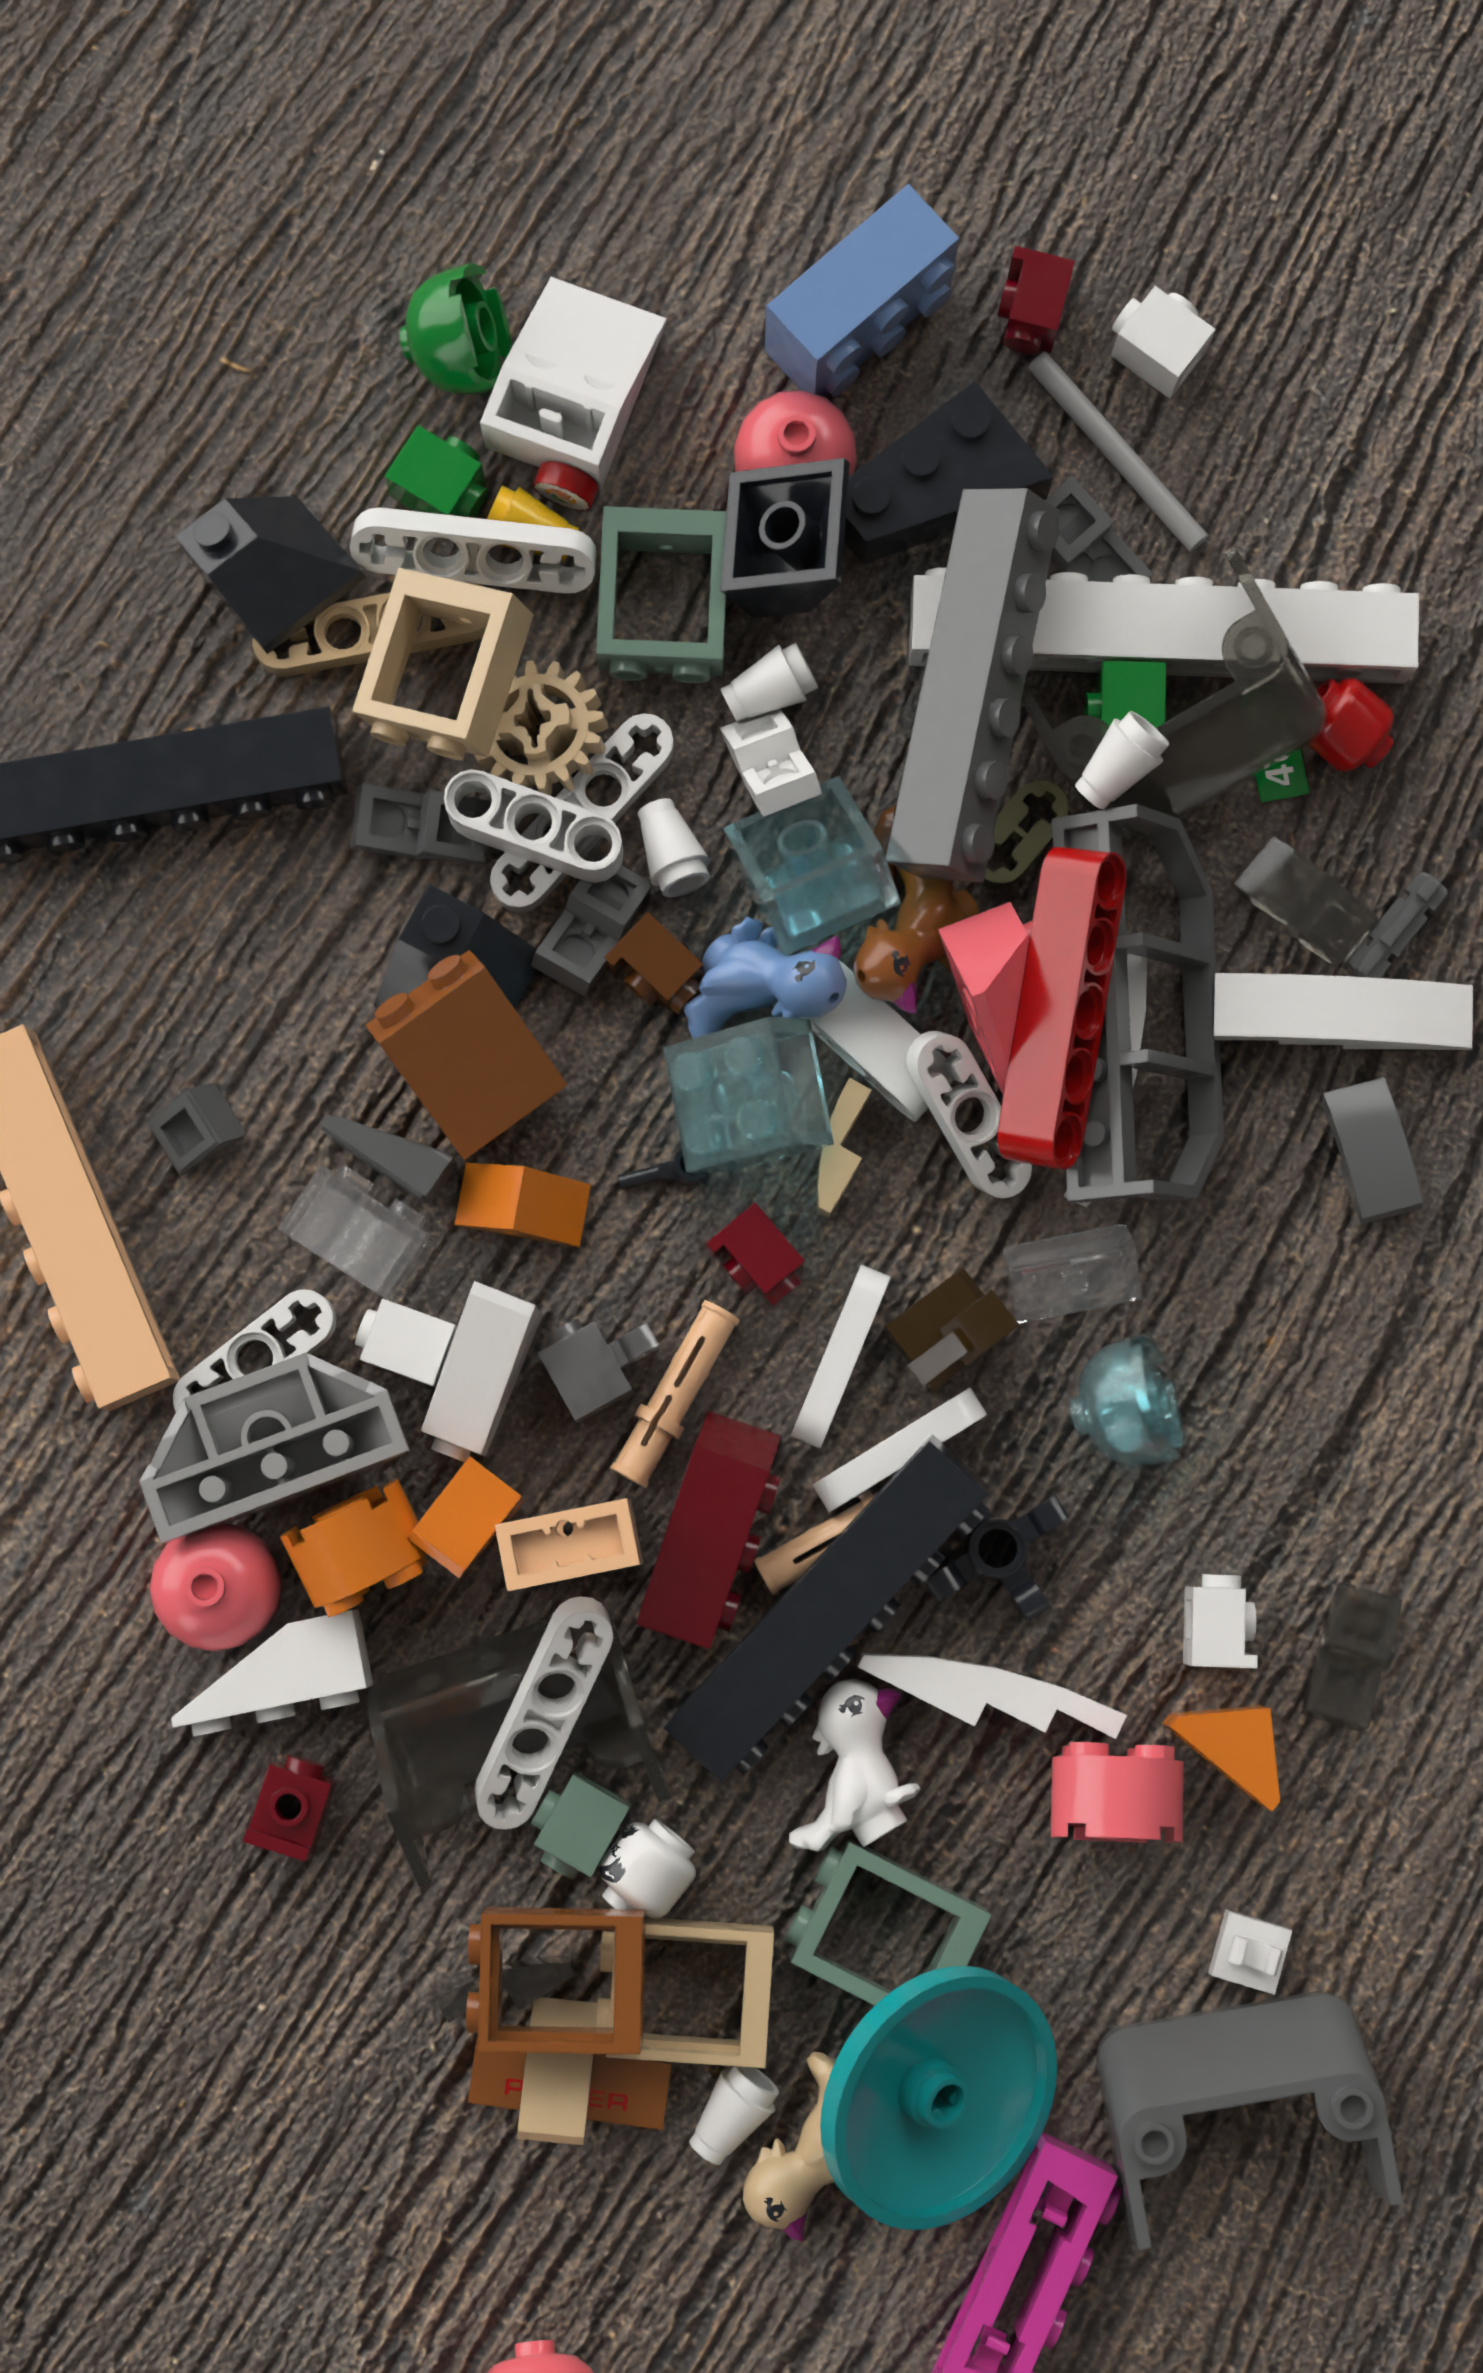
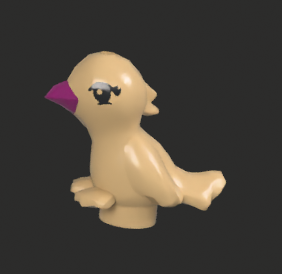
[743,2051,836,2242]

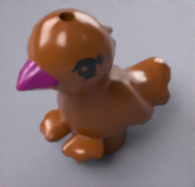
[854,867,979,1014]

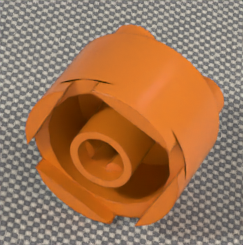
[280,1478,428,1618]

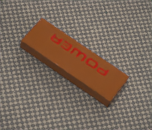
[467,2035,672,2130]

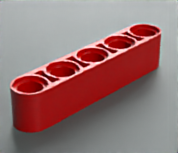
[997,847,1127,1170]

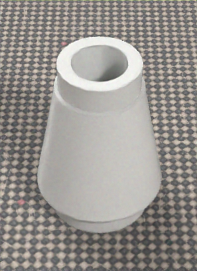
[721,643,819,722]
[1075,711,1169,810]
[638,798,710,897]
[689,2066,779,2165]

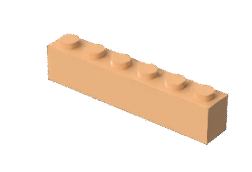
[0,1024,180,1411]

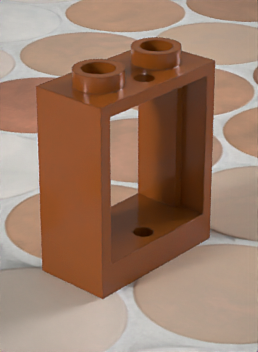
[466,1907,646,2055]

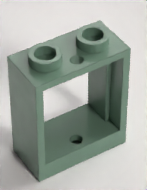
[596,506,727,683]
[784,1837,991,2006]

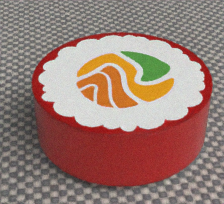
[533,461,599,511]

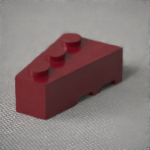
[636,1411,781,1649]

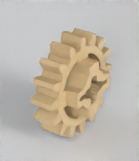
[475,660,608,796]

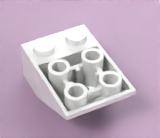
[480,277,667,490]

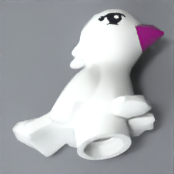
[789,1678,921,1851]

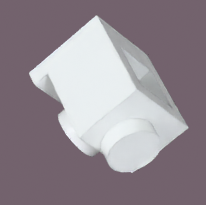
[1183,1574,1258,1669]

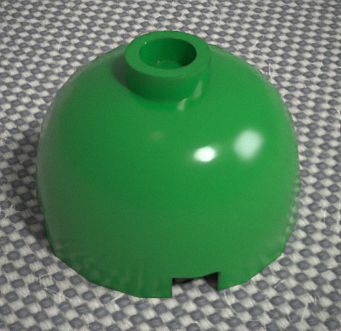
[400,263,512,395]

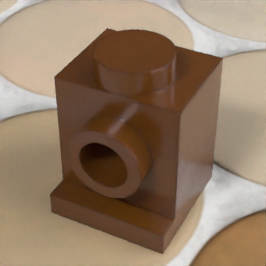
[604,912,704,1015]

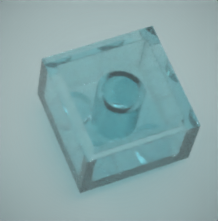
[723,776,901,956]
[663,1017,834,1173]

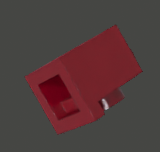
[997,245,1075,354]
[706,1202,805,1307]
[243,1754,337,1861]

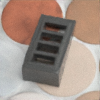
[320,1114,458,1204]

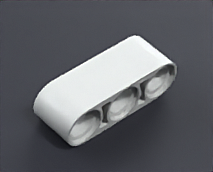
[444,769,623,883]
[798,960,954,1121]

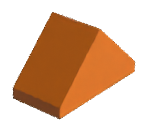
[454,1163,591,1248]
[407,1456,524,1578]
[1162,1705,1280,1812]

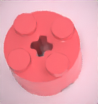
[1050,1742,1184,1843]

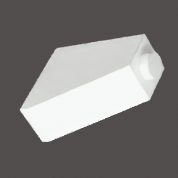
[421,1281,543,1462]

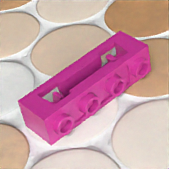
[931,2132,1121,2373]

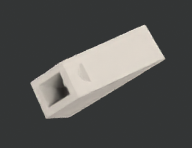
[171,1609,373,1736]

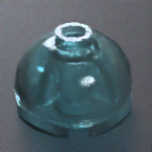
[1070,1333,1183,1466]

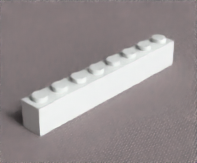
[909,568,1419,684]

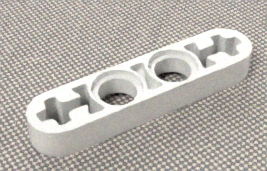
[349,508,597,593]
[490,713,674,913]
[474,1596,613,1830]

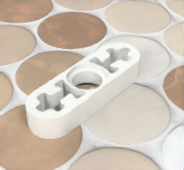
[906,1031,1032,1198]
[791,1265,891,1448]
[173,1290,336,1411]
[812,1387,987,1512]

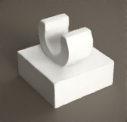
[1208,1909,1292,1995]

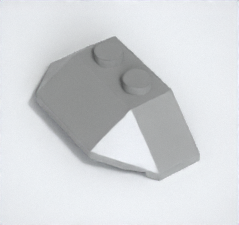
[139,1353,410,1543]

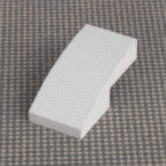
[720,709,822,817]

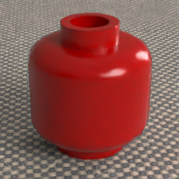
[1299,678,1394,772]

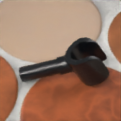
[618,1144,709,1190]

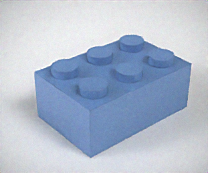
[765,183,960,397]

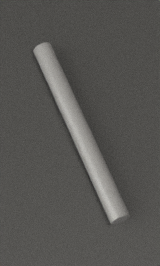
[1028,351,1209,552]

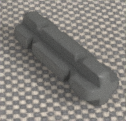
[1348,872,1448,978]

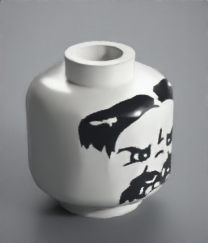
[598,1819,696,1918]

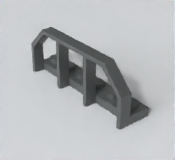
[1052,804,1224,1203]

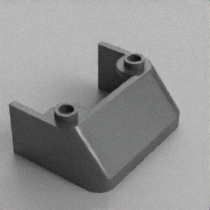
[1096,1991,1403,2250]

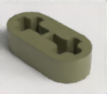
[979,780,1069,890]

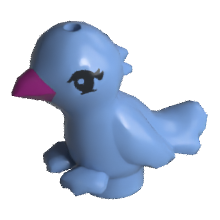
[683,917,847,1046]

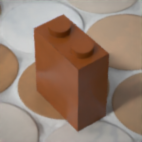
[365,950,568,1160]

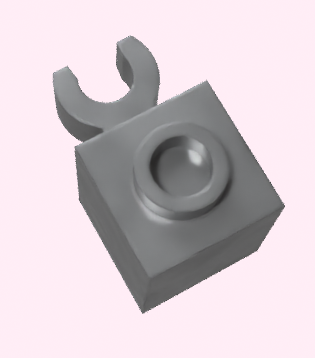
[538,1319,660,1423]

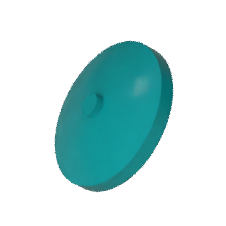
[820,1966,1057,2230]

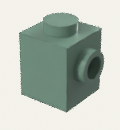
[531,1771,632,1880]

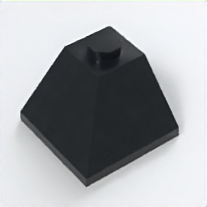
[720,458,850,618]
[175,496,366,654]
[374,884,538,1010]

